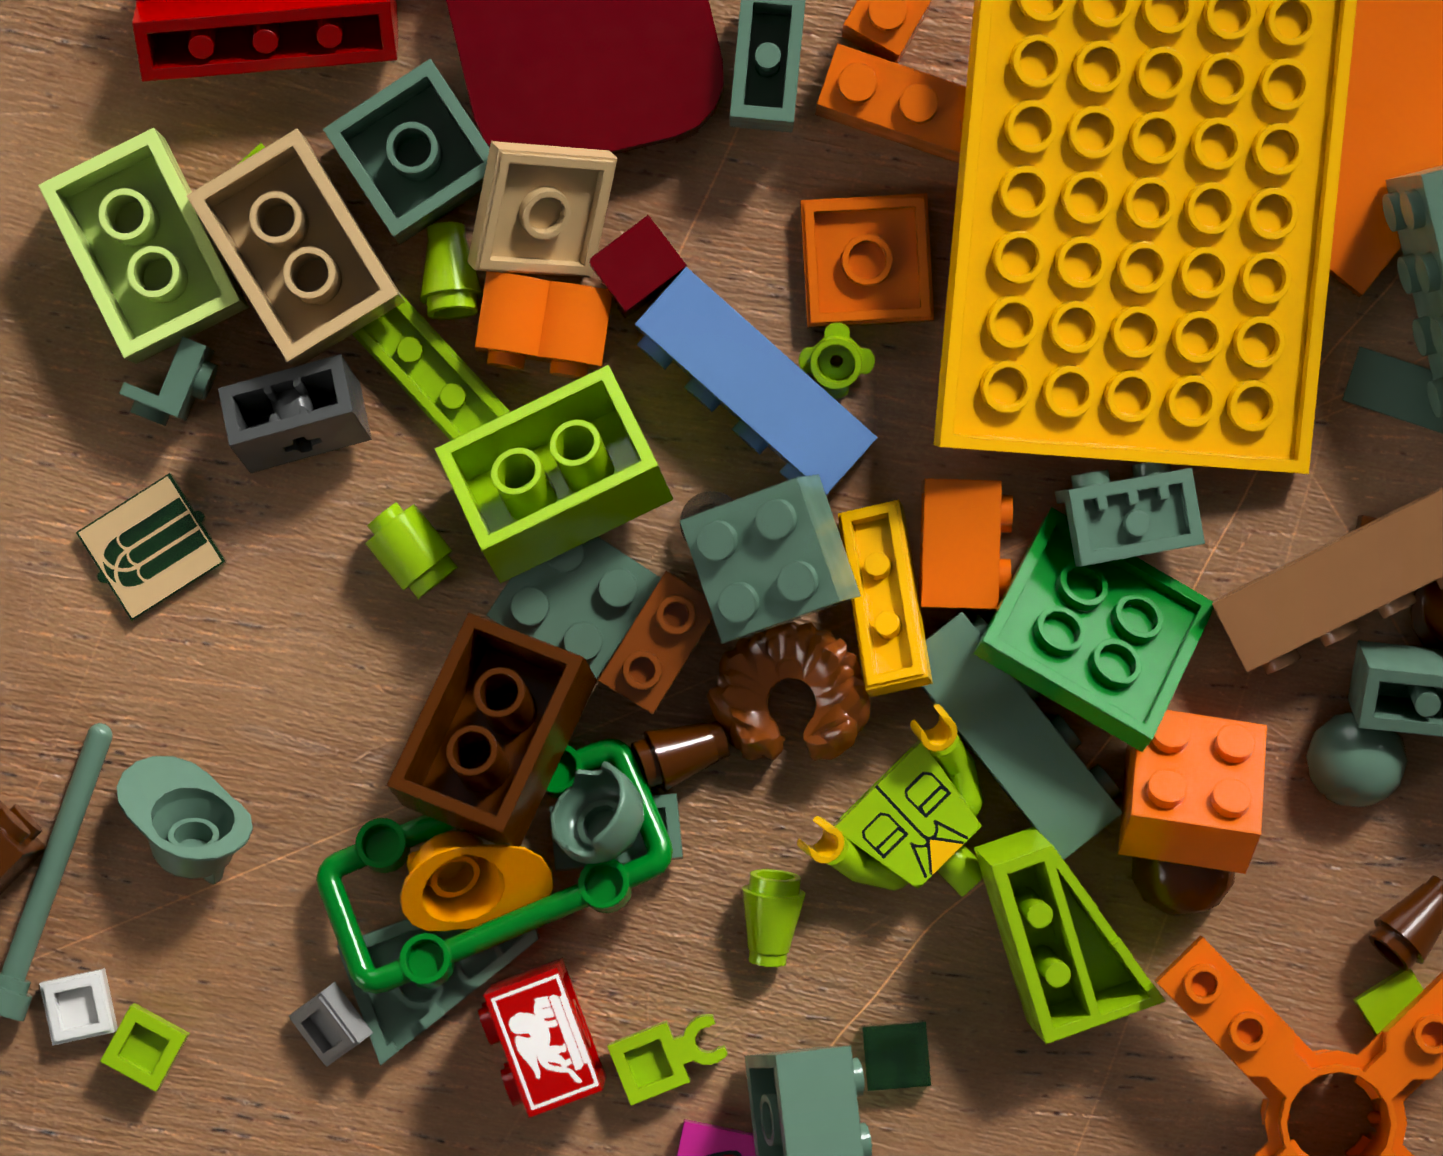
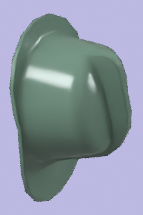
[116,756,253,884]

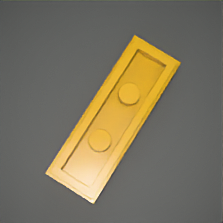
[837,499,933,697]

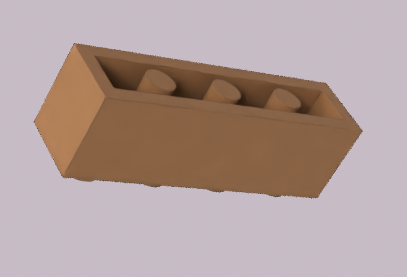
[1212,486,1443,675]

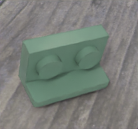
[1055,462,1205,566]

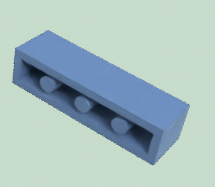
[635,267,878,496]

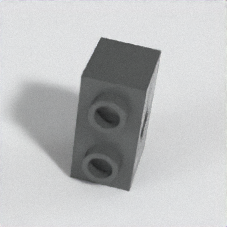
[218,354,372,473]

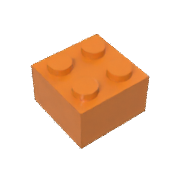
[1118,710,1267,874]

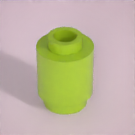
[365,502,458,599]

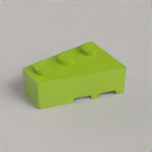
[974,827,1166,1044]

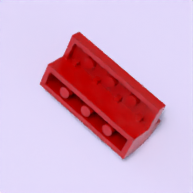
[132,0,398,82]

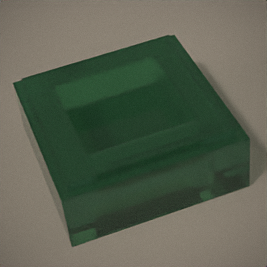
[862,1020,931,1091]

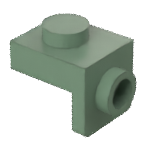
[119,336,218,426]

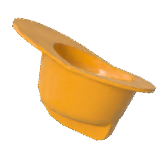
[400,831,553,931]

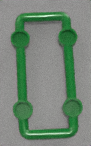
[316,739,673,994]

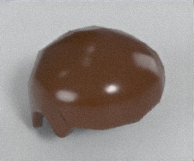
[1132,857,1235,915]

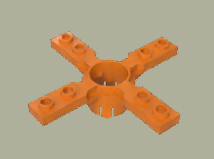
[1154,936,1443,1156]

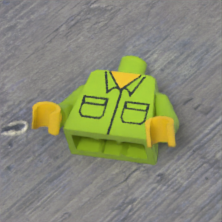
[797,704,984,897]

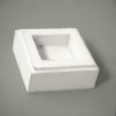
[39,968,118,1046]

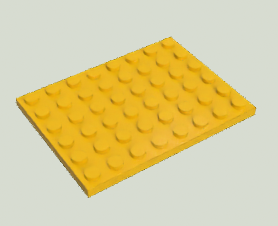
[933,0,1357,474]

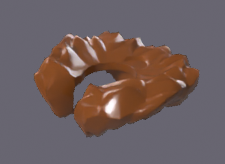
[707,622,871,761]

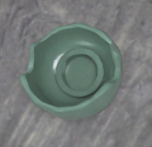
[1306,712,1408,808]
[549,761,644,864]

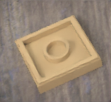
[467,141,618,278]

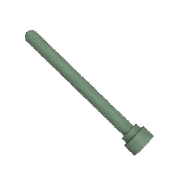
[0,723,113,1021]

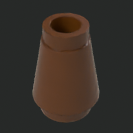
[631,720,730,792]
[1369,875,1443,971]

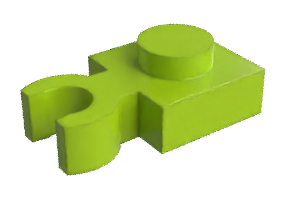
[607,1014,728,1106]

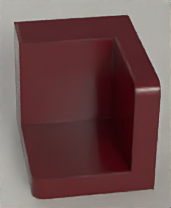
[589,215,687,318]

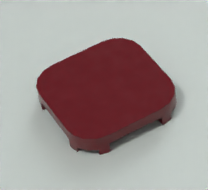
[446,0,724,154]

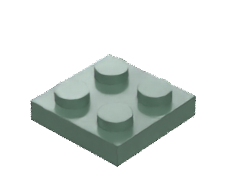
[487,537,661,679]

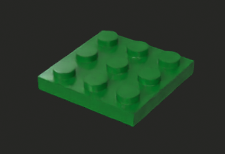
[973,507,1214,752]

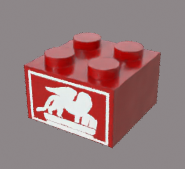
[478,957,607,1118]

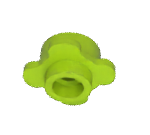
[799,322,875,399]

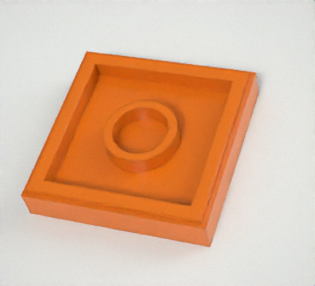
[800,193,934,329]

